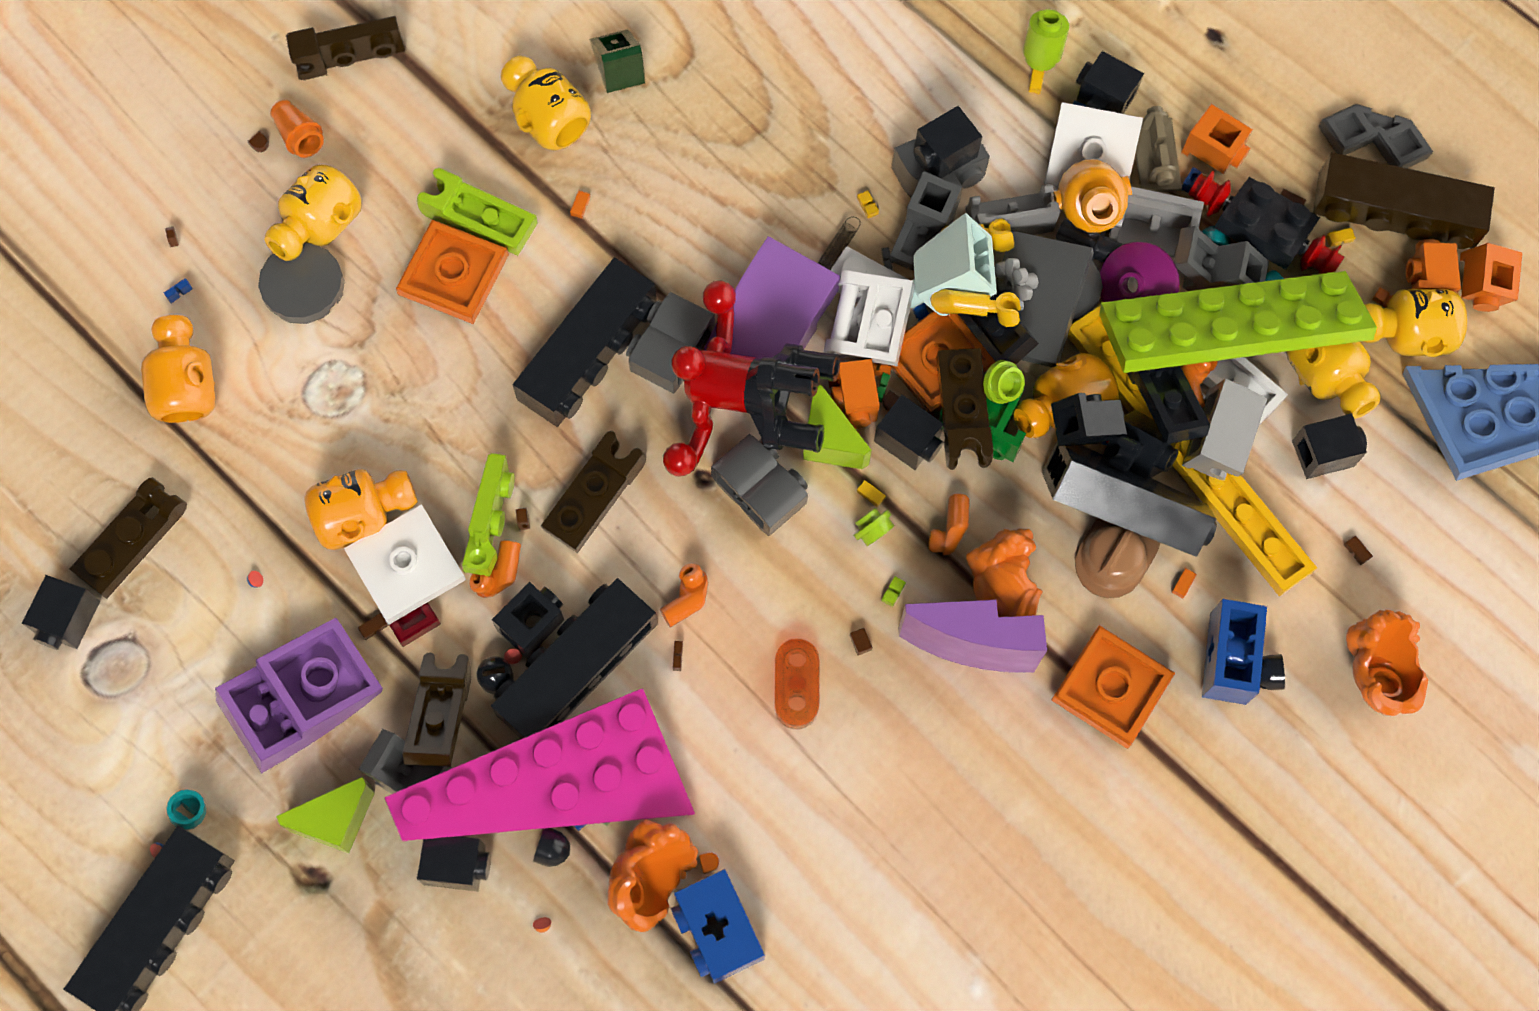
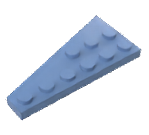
[1402,364,1539,481]

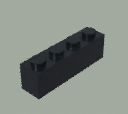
[512,257,657,427]
[491,578,658,739]
[63,825,235,1011]

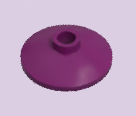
[1100,242,1180,302]

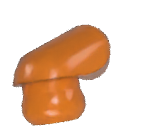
[659,563,708,628]

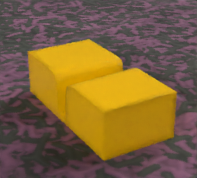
[1028,69,1045,94]
[857,190,879,219]
[1326,227,1356,247]
[857,480,886,508]

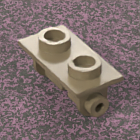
[1135,106,1182,192]

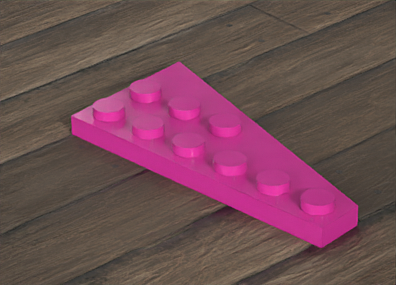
[384,688,695,841]

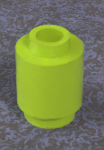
[1023,9,1070,71]

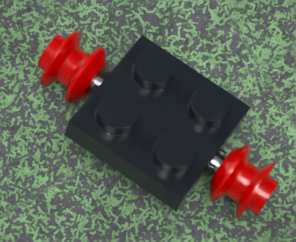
[1188,171,1345,274]

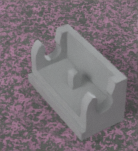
[965,184,1060,235]
[1108,186,1204,258]
[1182,378,1268,480]

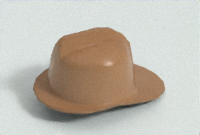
[1075,518,1160,598]

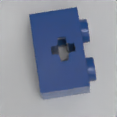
[1202,599,1267,705]
[670,869,765,984]

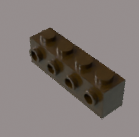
[1313,152,1495,249]

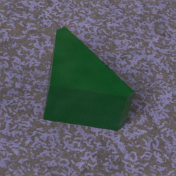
[590,29,645,93]

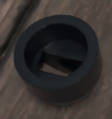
[1260,654,1285,690]
[477,656,514,694]
[533,828,570,867]

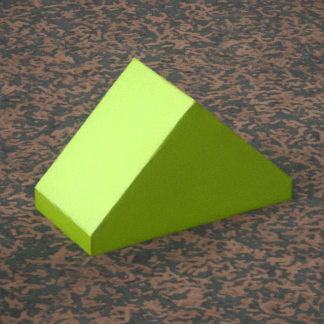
[803,385,872,469]
[276,777,374,853]

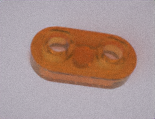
[774,639,820,729]

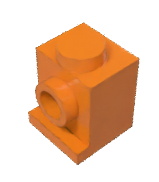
[1181,104,1253,174]
[1406,239,1461,293]
[1460,243,1523,312]
[828,359,880,429]

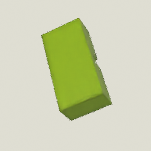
[881,576,906,607]

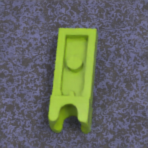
[417,168,538,256]

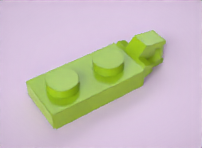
[462,453,515,576]

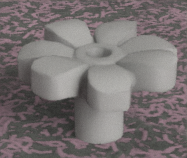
[995,258,1038,312]

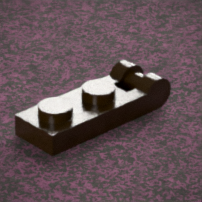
[69,477,187,599]

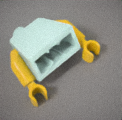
[910,213,1021,327]

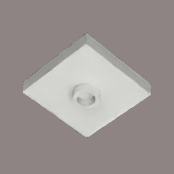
[1044,102,1143,186]
[344,504,466,625]

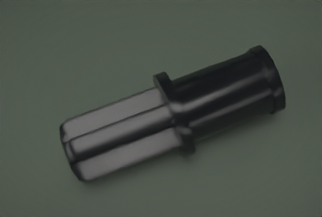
[1055,219,1124,263]

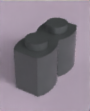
[626,292,715,394]
[711,434,808,536]

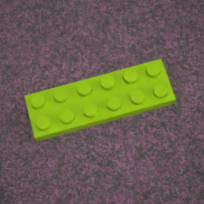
[1099,271,1377,373]

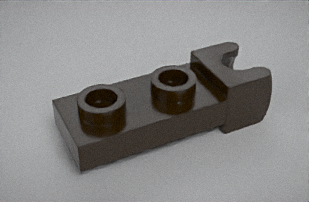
[286,16,405,80]
[936,348,993,470]
[541,431,646,553]
[403,653,471,767]

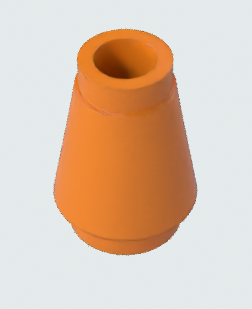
[270,100,324,158]

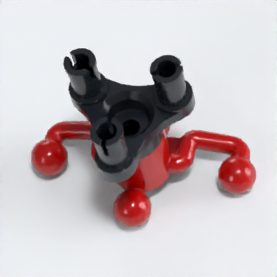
[663,280,840,477]

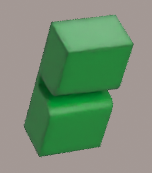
[877,373,891,403]

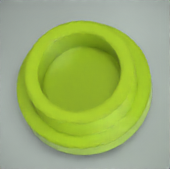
[983,360,1025,404]
[853,508,895,546]

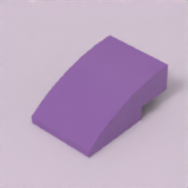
[703,236,840,359]
[898,600,1047,673]
[215,618,383,774]

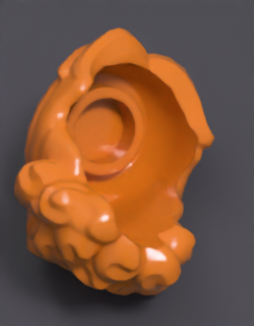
[966,528,1043,617]
[1346,610,1428,716]
[608,820,698,932]

